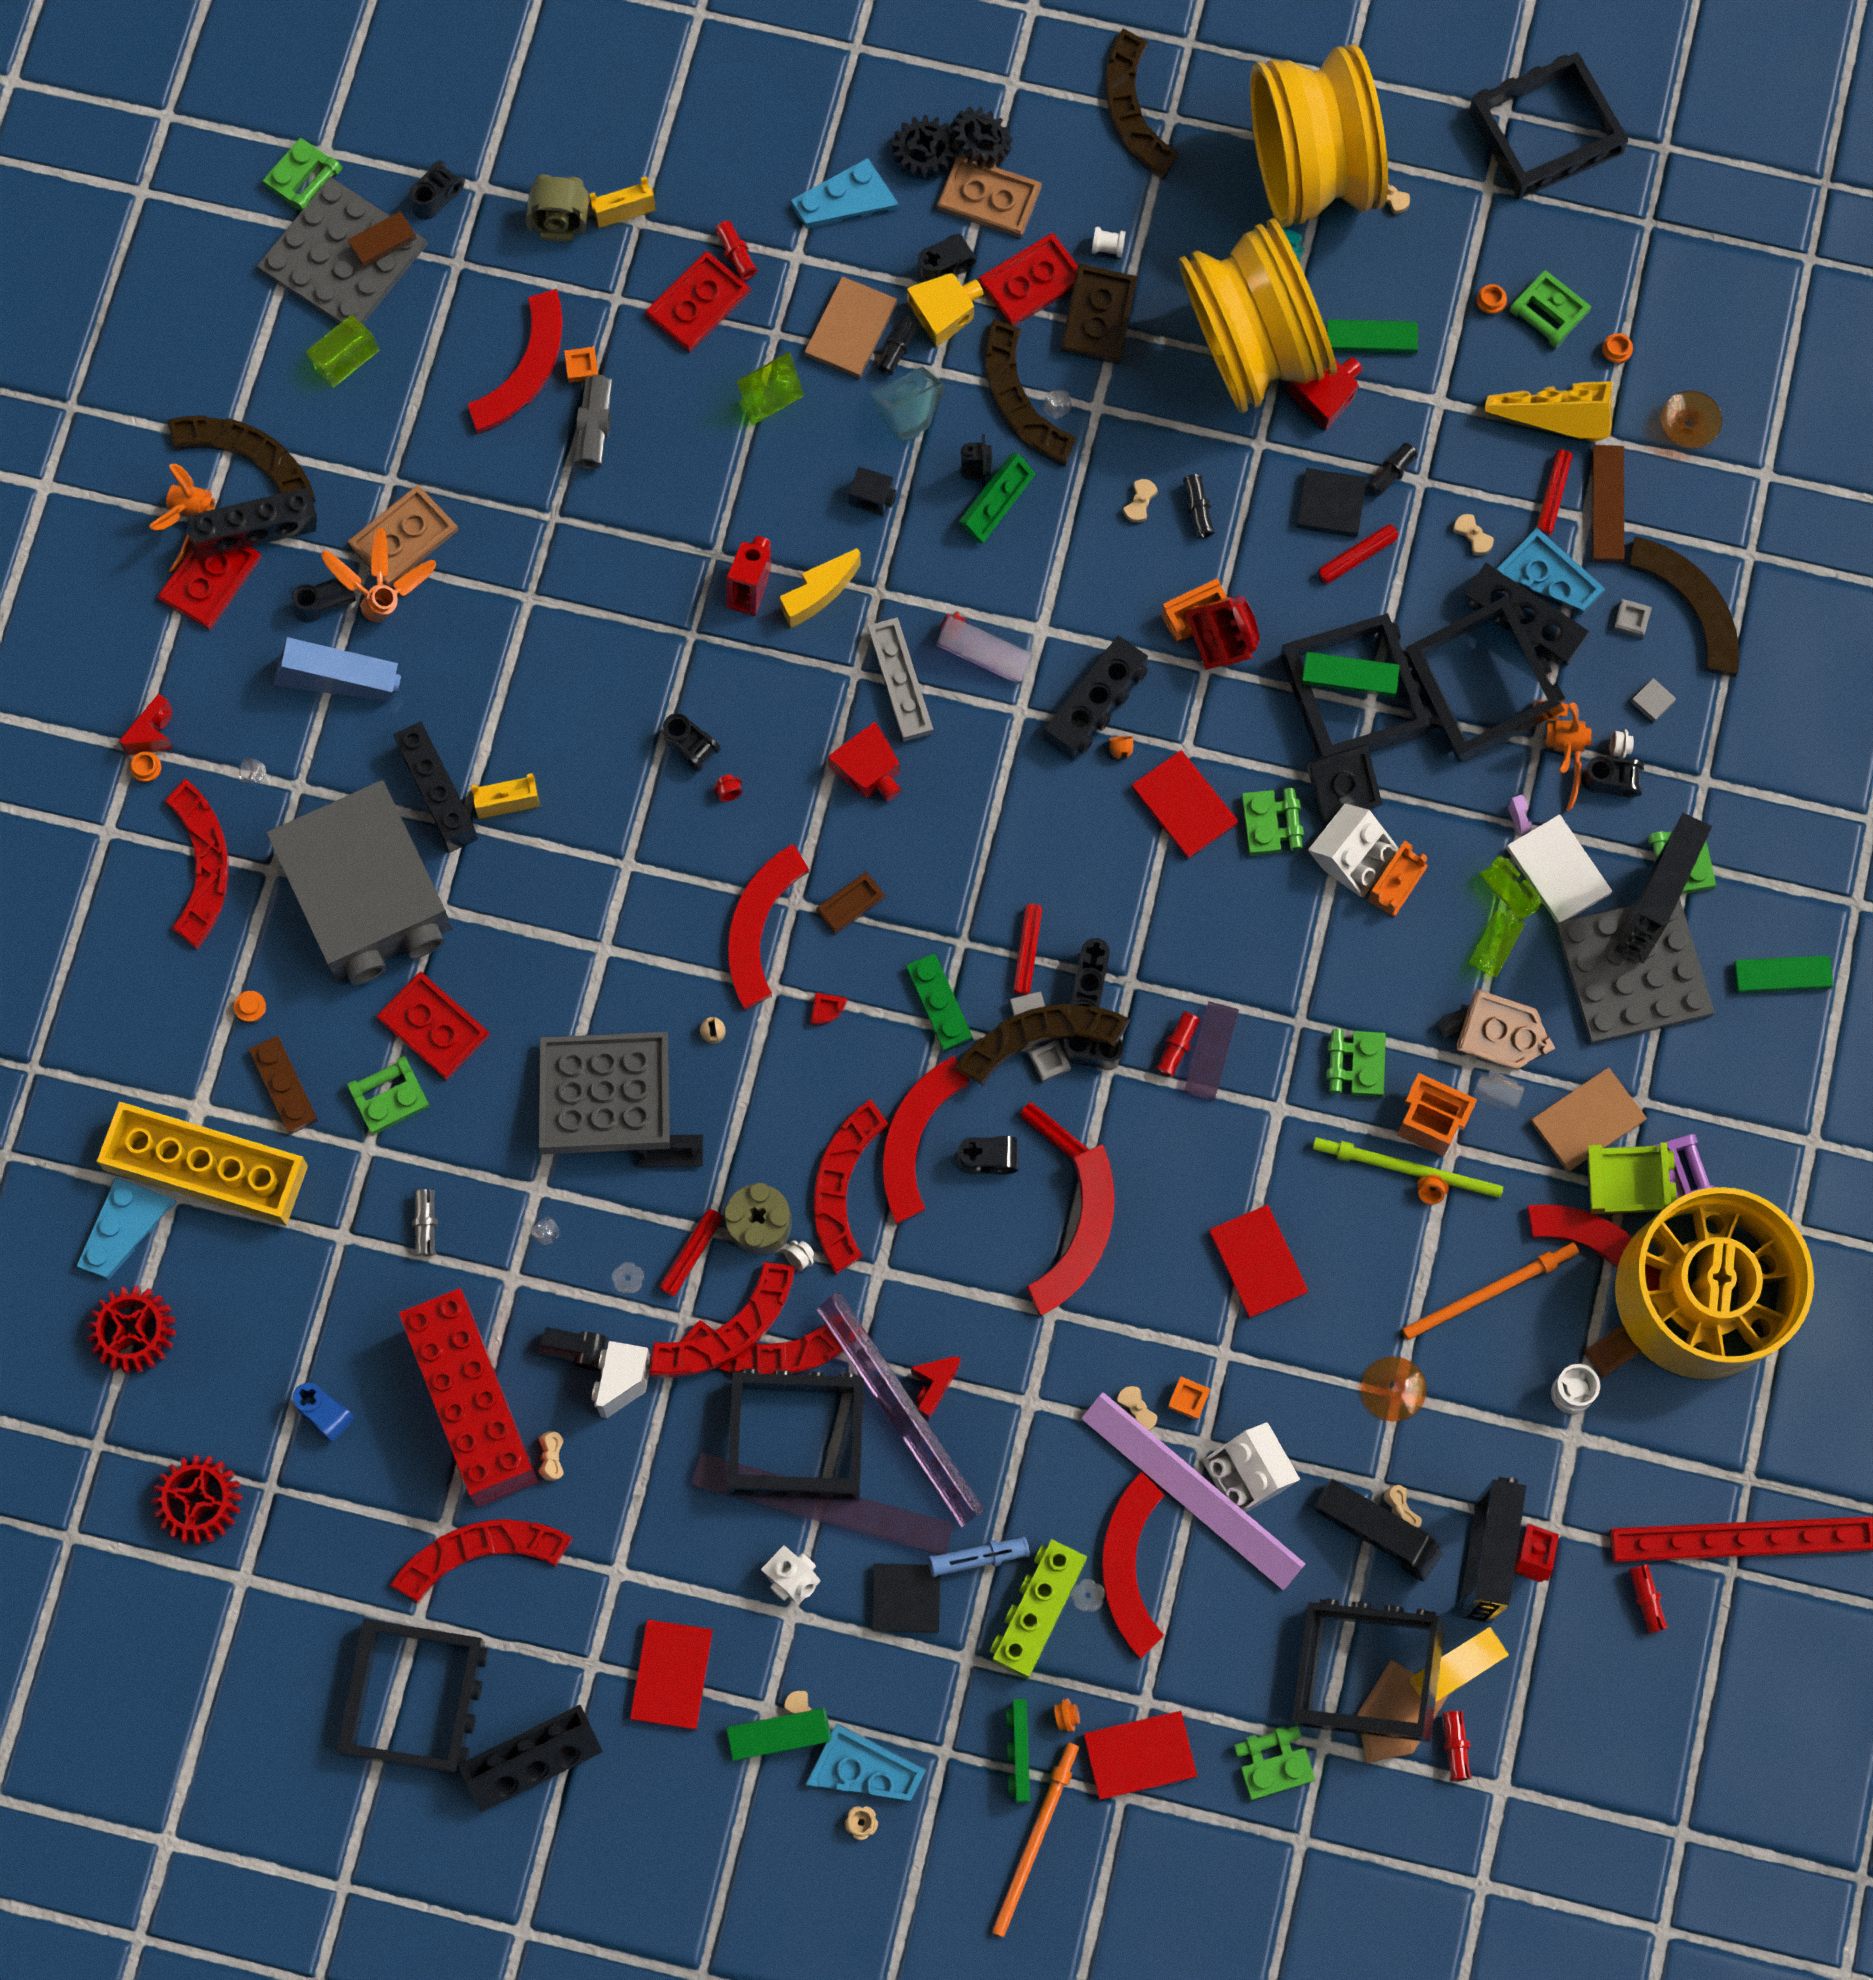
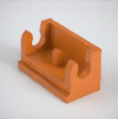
[1161,578,1227,644]
[1368,840,1428,918]

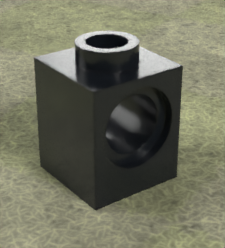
[848,466,897,516]

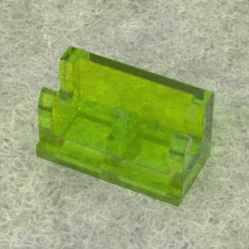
[305,315,380,388]

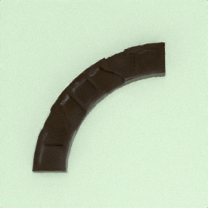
[1105,28,1179,180]
[986,319,1076,467]
[167,415,316,502]
[1628,536,1739,677]
[954,1004,1130,1086]

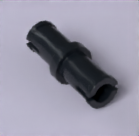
[1183,474,1215,539]

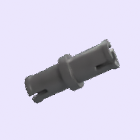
[412,1189,438,1257]

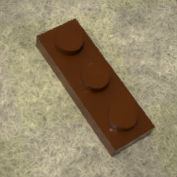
[249,1035,319,1135]

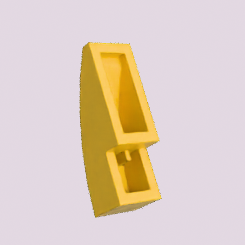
[779,548,861,628]
[1409,1627,1509,1703]

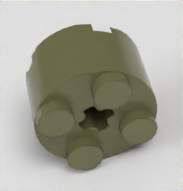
[526,174,589,242]
[725,1183,792,1255]

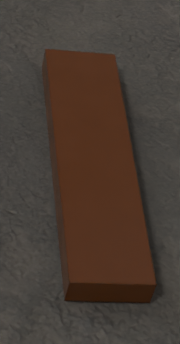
[1592,445,1624,564]

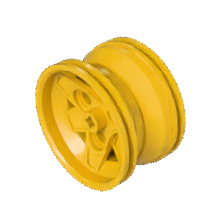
[1250,44,1388,228]
[1178,218,1337,414]

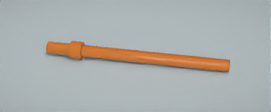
[1402,1242,1579,1340]
[991,1742,1079,1938]

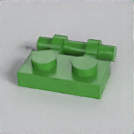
[1242,788,1304,856]
[1326,1029,1386,1098]
[1234,1725,1315,1801]

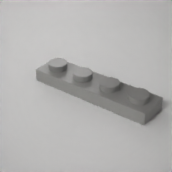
[868,617,933,742]

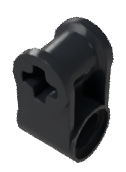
[410,160,465,220]
[917,234,977,283]
[663,713,721,772]
[1581,756,1644,798]
[956,1136,1019,1175]

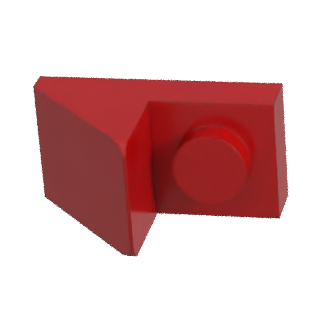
[119,693,173,755]
[911,1356,961,1421]
[1514,1523,1559,1582]

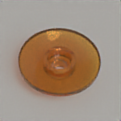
[1661,391,1723,448]
[1361,1356,1427,1422]

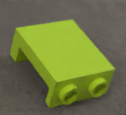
[1587,1142,1677,1214]

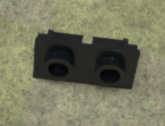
[960,434,992,487]
[637,1134,703,1167]

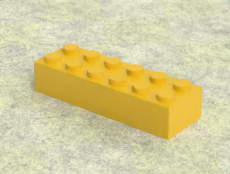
[97,1101,308,1226]

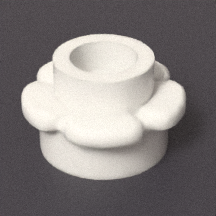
[1609,729,1634,759]
[784,1241,814,1271]

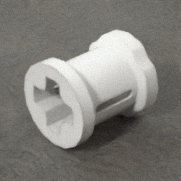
[1092,227,1126,258]

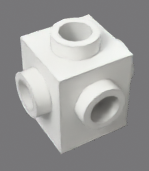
[761,1545,821,1605]

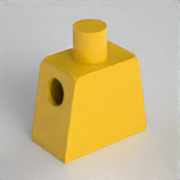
[907,273,984,347]

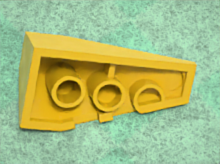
[1485,381,1613,442]

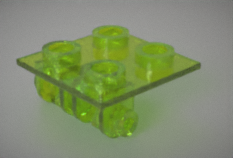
[736,352,804,425]

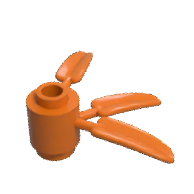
[149,463,215,572]
[321,527,436,623]
[1546,702,1592,811]

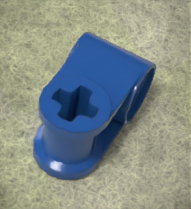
[293,1382,355,1443]

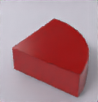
[810,993,847,1026]

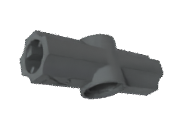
[575,375,612,470]

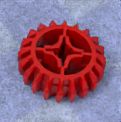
[87,1286,176,1374]
[152,1455,243,1545]

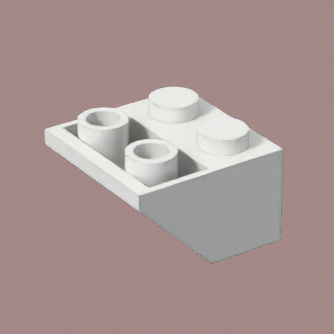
[1308,803,1399,897]
[592,1341,651,1418]
[1202,1422,1300,1512]

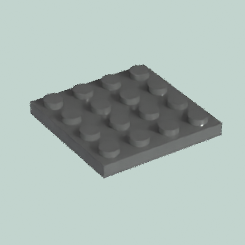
[257,177,428,334]
[1555,898,1715,1045]
[539,1032,670,1154]

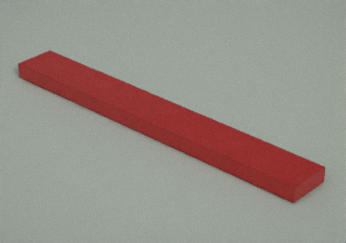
[1609,1516,1873,1563]

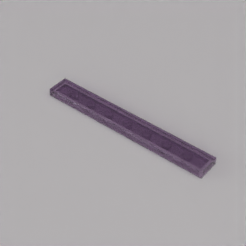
[816,1291,985,1527]
[692,1453,954,1555]

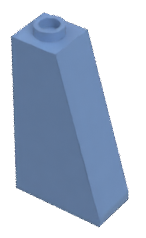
[273,637,401,701]

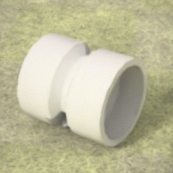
[1551,1364,1600,1414]

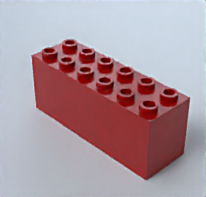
[399,1288,539,1508]

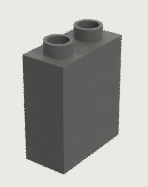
[266,780,452,985]

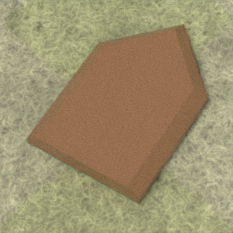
[1457,989,1555,1070]
[1356,1660,1448,1763]

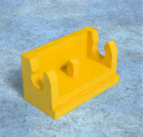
[589,176,656,228]
[471,773,540,819]

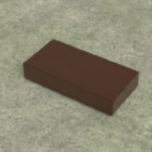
[348,211,416,268]
[816,872,885,935]
[1583,1324,1641,1379]

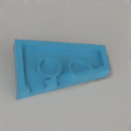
[791,158,899,229]
[1497,528,1605,614]
[77,1178,177,1280]
[806,1723,927,1801]

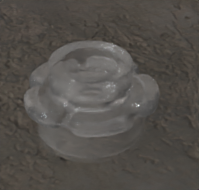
[1043,390,1072,419]
[612,1262,644,1294]
[1072,1579,1105,1612]

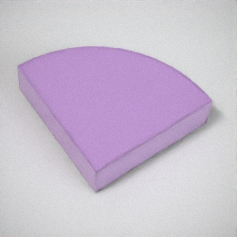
[1508,795,1532,836]

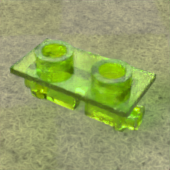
[1479,855,1543,921]
[1468,910,1525,978]

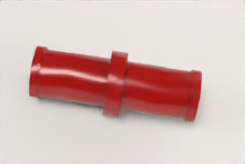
[715,220,758,280]
[1155,1011,1201,1077]
[1628,1564,1668,1634]
[1442,1711,1472,1782]

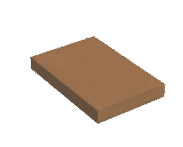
[937,155,1042,238]
[805,276,897,379]
[348,484,459,587]
[1530,1067,1647,1173]

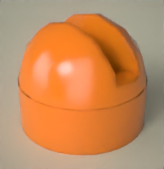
[1108,736,1134,759]

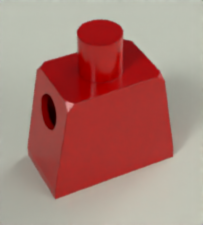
[1286,357,1363,431]
[726,536,772,616]
[828,722,902,801]

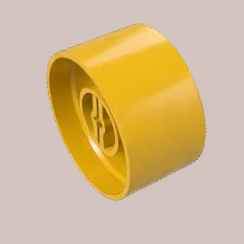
[1615,1187,1814,1379]

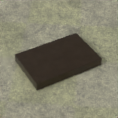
[1060,263,1138,364]

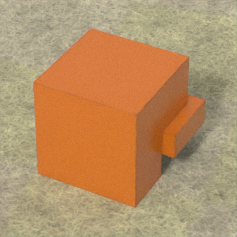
[1397,1073,1477,1157]

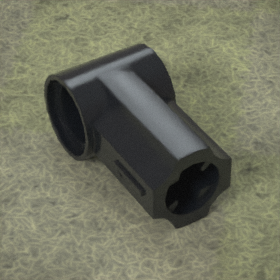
[292,578,356,622]
[540,1327,609,1371]

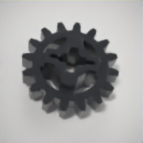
[948,107,1013,169]
[892,115,957,180]

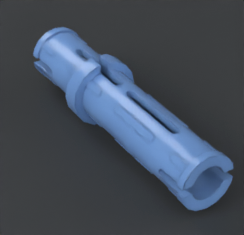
[928,1536,1030,1577]

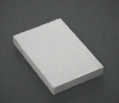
[1506,815,1612,923]

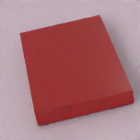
[978,232,1078,326]
[645,250,751,353]
[157,547,262,631]
[1131,750,1239,860]
[376,971,490,1081]
[1209,1204,1309,1319]
[630,1619,713,1730]
[1083,1710,1198,1801]

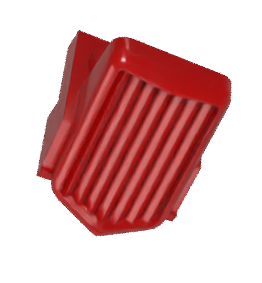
[1185,595,1260,670]

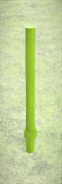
[1313,1137,1503,1198]

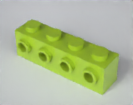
[989,1539,1087,1680]

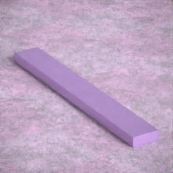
[1082,1392,1305,1591]

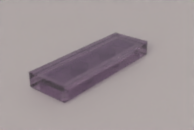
[936,615,1033,684]
[1184,1001,1239,1101]

